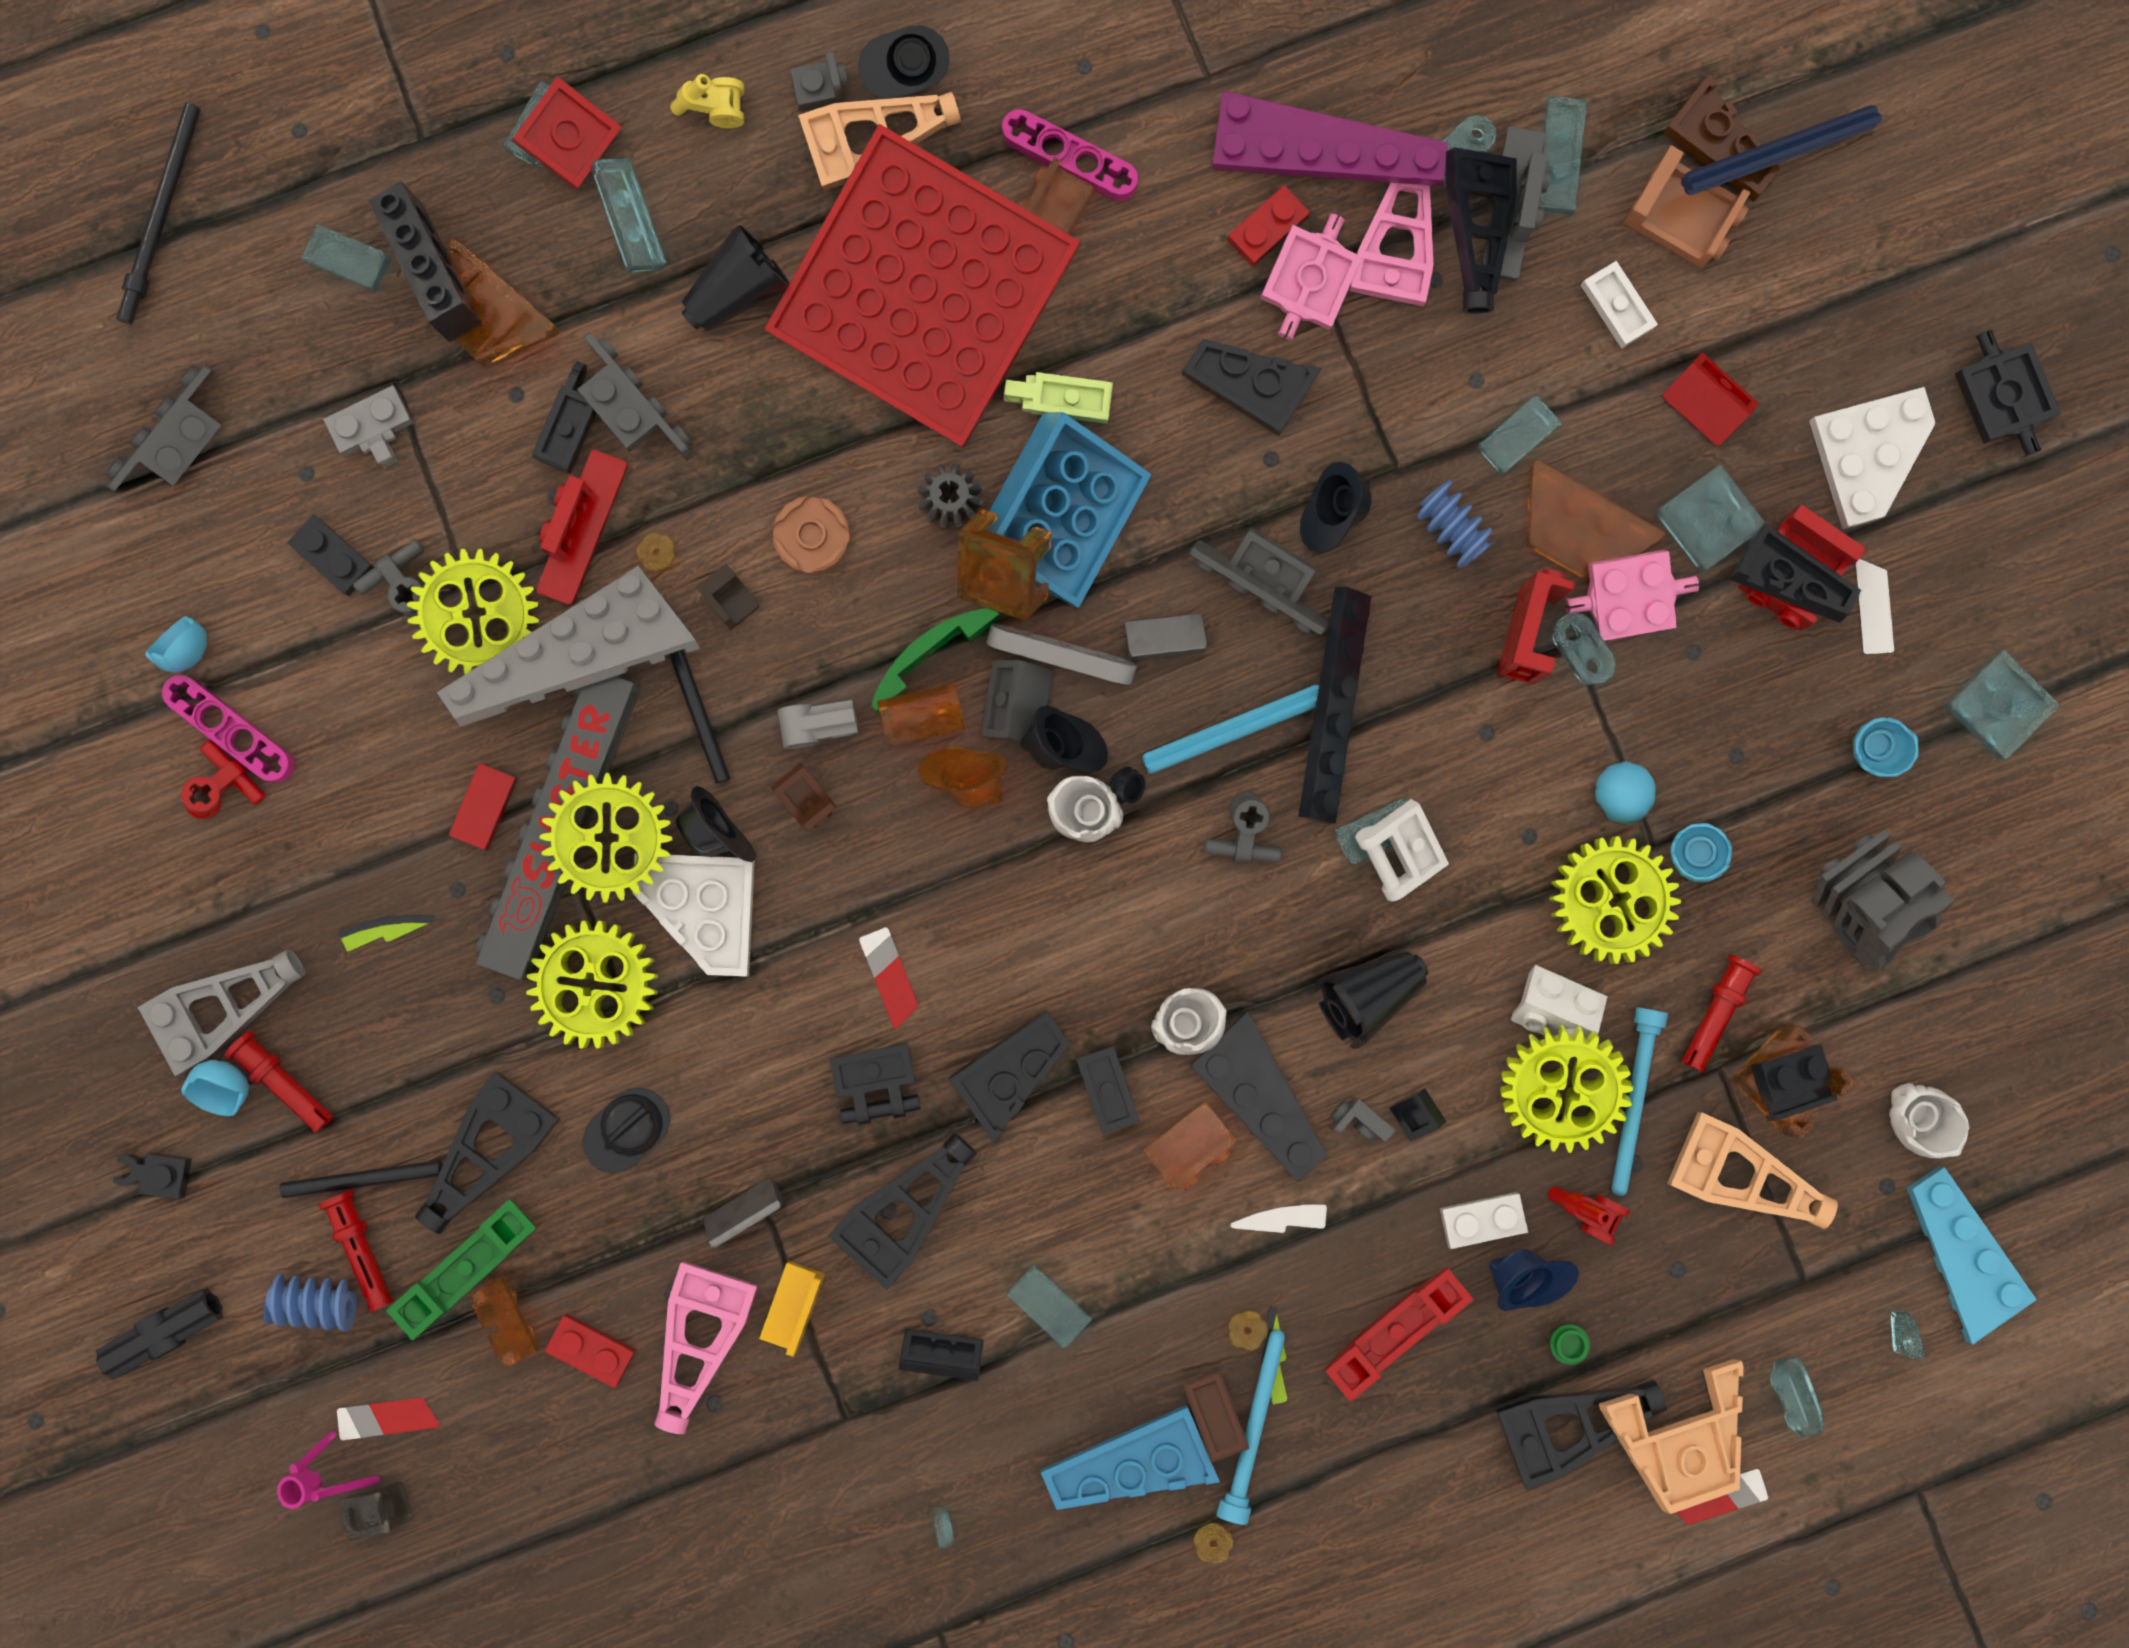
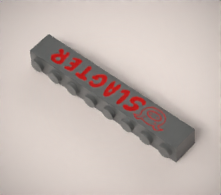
[475,676,641,980]

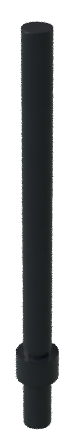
[116,103,201,325]

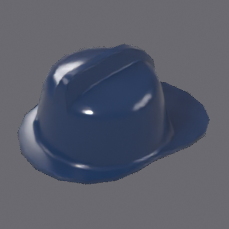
[1489,1249,1579,1311]

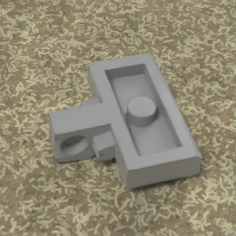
[323,385,414,469]

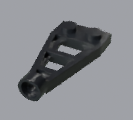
[1446,147,1517,314]
[415,1071,560,1234]
[828,1132,977,1290]
[1496,1380,1667,1490]

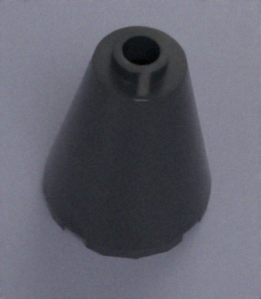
[682,225,790,331]
[1314,951,1428,1049]

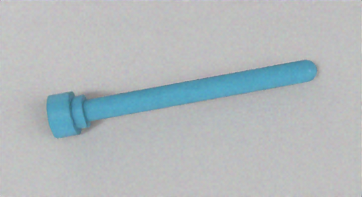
[1612,1007,1668,1196]
[1216,1330,1285,1525]

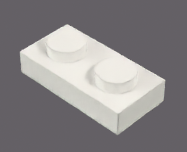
[1580,261,1658,349]
[1439,1192,1528,1249]

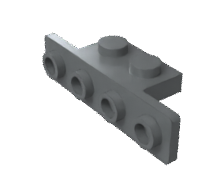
[1482,126,1551,281]
[577,332,693,462]
[105,363,221,491]
[1189,527,1330,635]

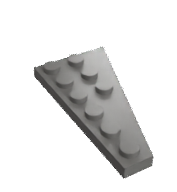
[437,566,700,727]

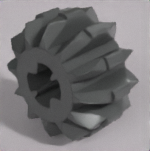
[917,463,983,530]

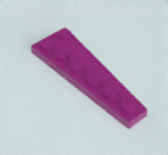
[1213,91,1448,186]

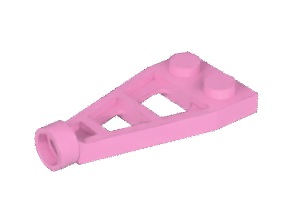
[1349,183,1434,307]
[654,1261,759,1434]

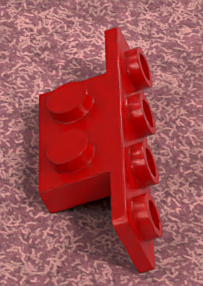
[536,450,628,606]

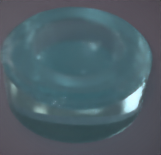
[930,1505,955,1550]

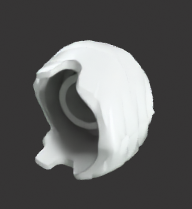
[1047,776,1123,842]
[1151,988,1226,1055]
[1889,1083,1969,1158]

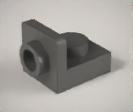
[790,51,849,111]
[1329,1097,1396,1143]

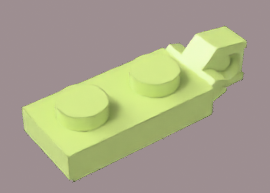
[1003,372,1113,424]

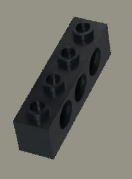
[368,181,483,342]

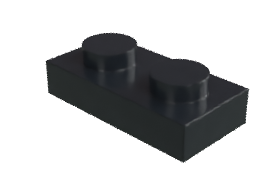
[287,514,374,596]
[1076,1046,1139,1134]

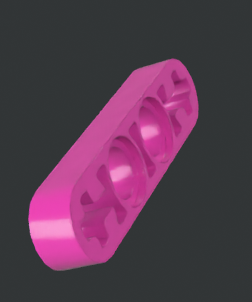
[1002,109,1138,201]
[162,675,295,783]

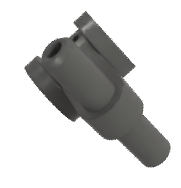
[353,539,425,618]
[1203,791,1282,863]

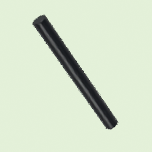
[668,649,731,784]
[280,1160,443,1198]

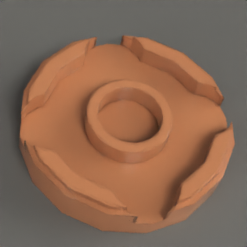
[773,496,851,574]

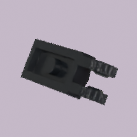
[532,361,599,474]

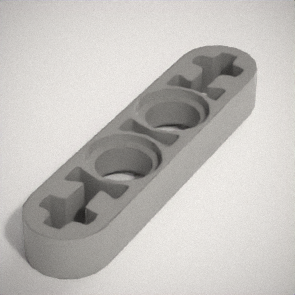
[986,623,1137,685]

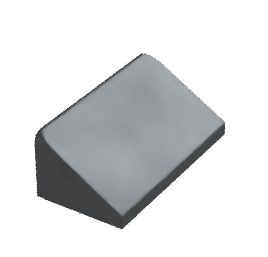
[1125,614,1208,661]
[704,1178,785,1248]

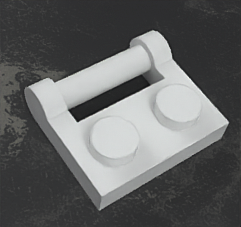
[1355,799,1449,901]

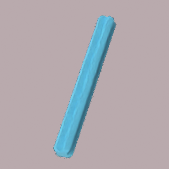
[1142,685,1319,774]

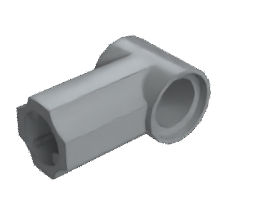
[777,700,859,749]

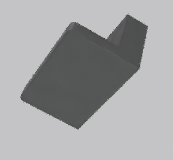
[981,660,1052,742]

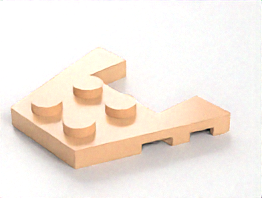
[1599,1359,1744,1514]

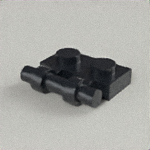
[830,1043,921,1126]

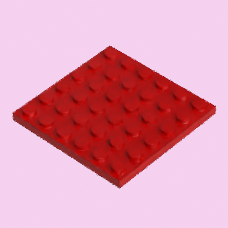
[764,124,1081,448]

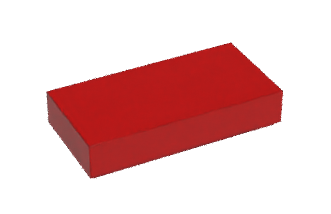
[448,763,518,851]

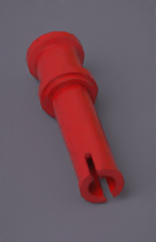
[1680,954,1762,1073]
[224,1031,335,1134]
[318,1189,394,1312]

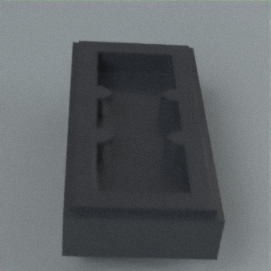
[899,1328,984,1381]

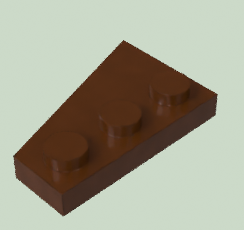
[1663,74,1780,202]

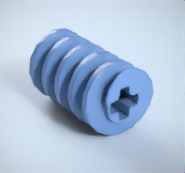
[1417,480,1497,568]
[263,1274,358,1332]

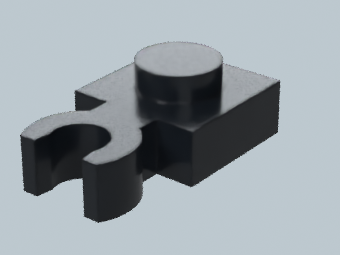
[113,1153,192,1199]

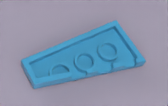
[1041,1404,1220,1510]

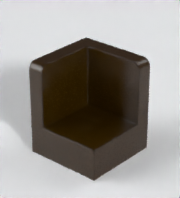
[696,563,759,630]

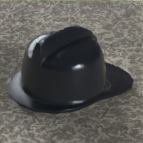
[858,25,950,99]
[1300,462,1372,553]
[1020,705,1108,773]
[675,786,756,862]
[583,1088,670,1173]

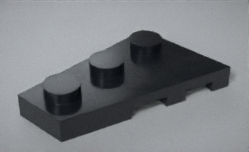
[1182,339,1322,436]
[1729,523,1861,623]
[949,1010,1070,1143]

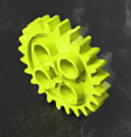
[407,549,539,675]
[540,773,672,903]
[1549,836,1681,964]
[526,920,658,1049]
[1500,1025,1633,1153]

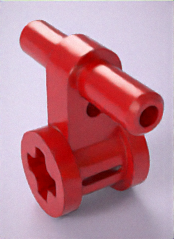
[181,740,266,820]
[1548,1186,1630,1246]

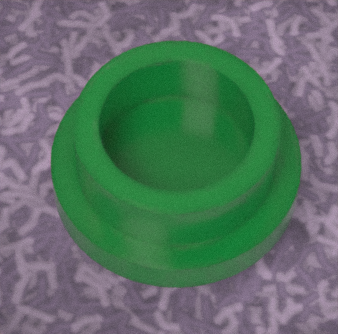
[1549,1324,1590,1365]

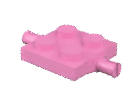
[1260,214,1362,341]
[1565,550,1699,641]

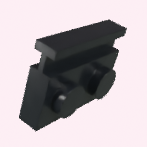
[1751,1044,1838,1121]

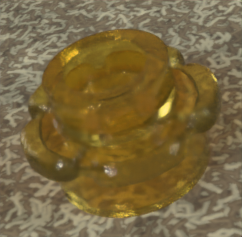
[637,533,675,571]
[1229,1310,1268,1351]
[1194,1523,1233,1564]

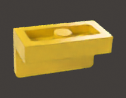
[759,1261,825,1357]

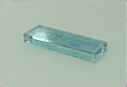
[1539,96,1587,215]
[590,158,667,273]

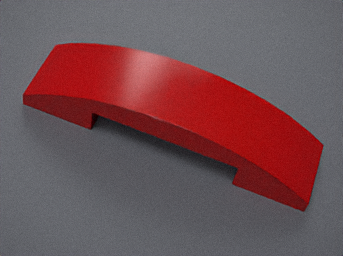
[1324,1268,1474,1402]

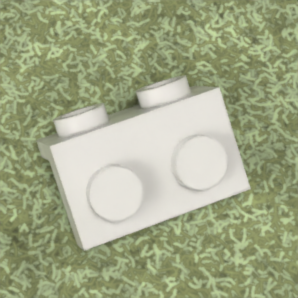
[1511,965,1608,1038]

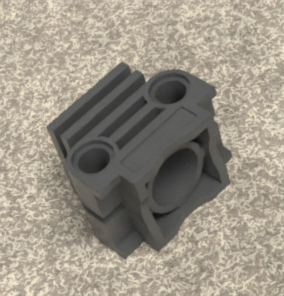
[1811,829,1954,973]

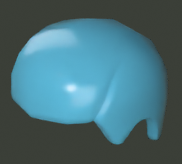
[145,616,208,673]
[1852,717,1918,777]
[1595,761,1656,825]
[1670,823,1732,882]
[181,1060,249,1117]

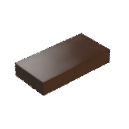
[1183,1371,1249,1463]

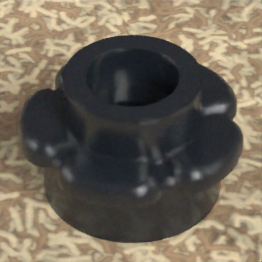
[1110,766,1145,804]

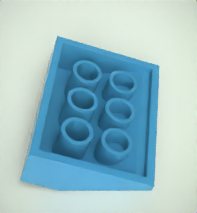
[969,412,1152,608]

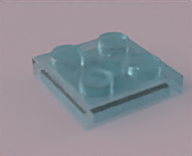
[1655,464,1765,573]
[1945,650,2060,761]

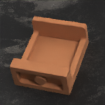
[1623,145,1751,269]

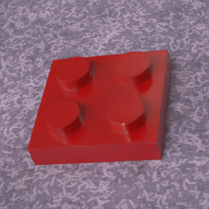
[512,76,622,191]

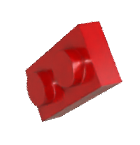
[1227,185,1310,267]
[544,1313,637,1388]

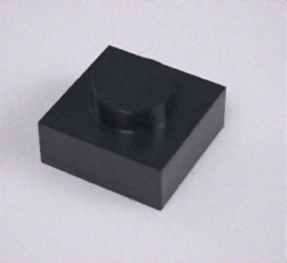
[1390,1088,1446,1141]

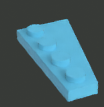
[1907,1166,2037,1345]

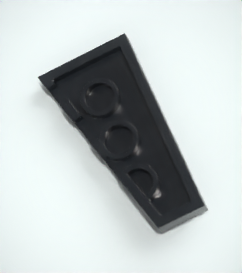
[1190,1012,1327,1182]

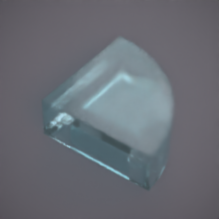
[1891,1311,1924,1358]

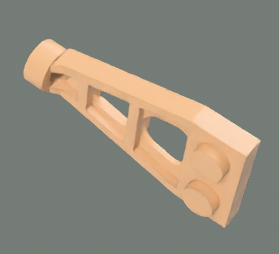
[798,92,961,191]
[1667,1112,1838,1229]

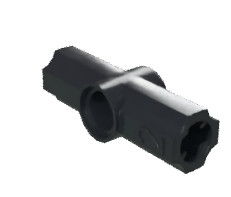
[96,1288,223,1380]

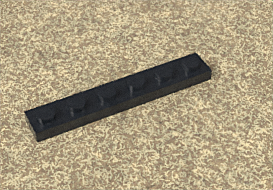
[1298,586,1372,824]

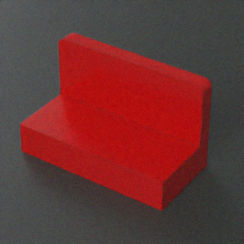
[1663,352,1759,446]

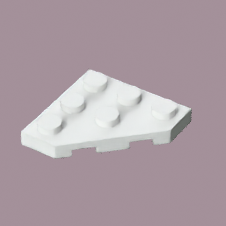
[1809,387,1935,529]
[632,854,755,976]

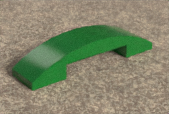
[871,607,1000,716]
[386,1199,537,1341]

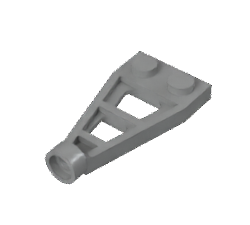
[138,949,305,1076]

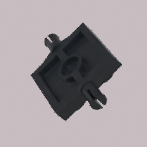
[1955,329,2061,457]

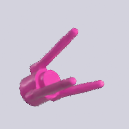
[277,1431,380,1509]

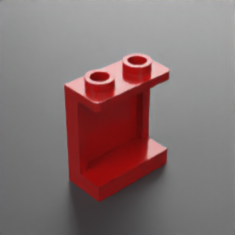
[1738,504,1866,631]
[1496,569,1575,685]

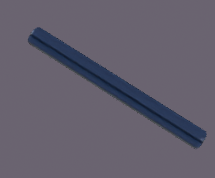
[1681,105,1882,195]

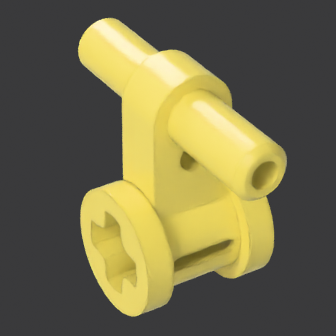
[670,74,744,128]

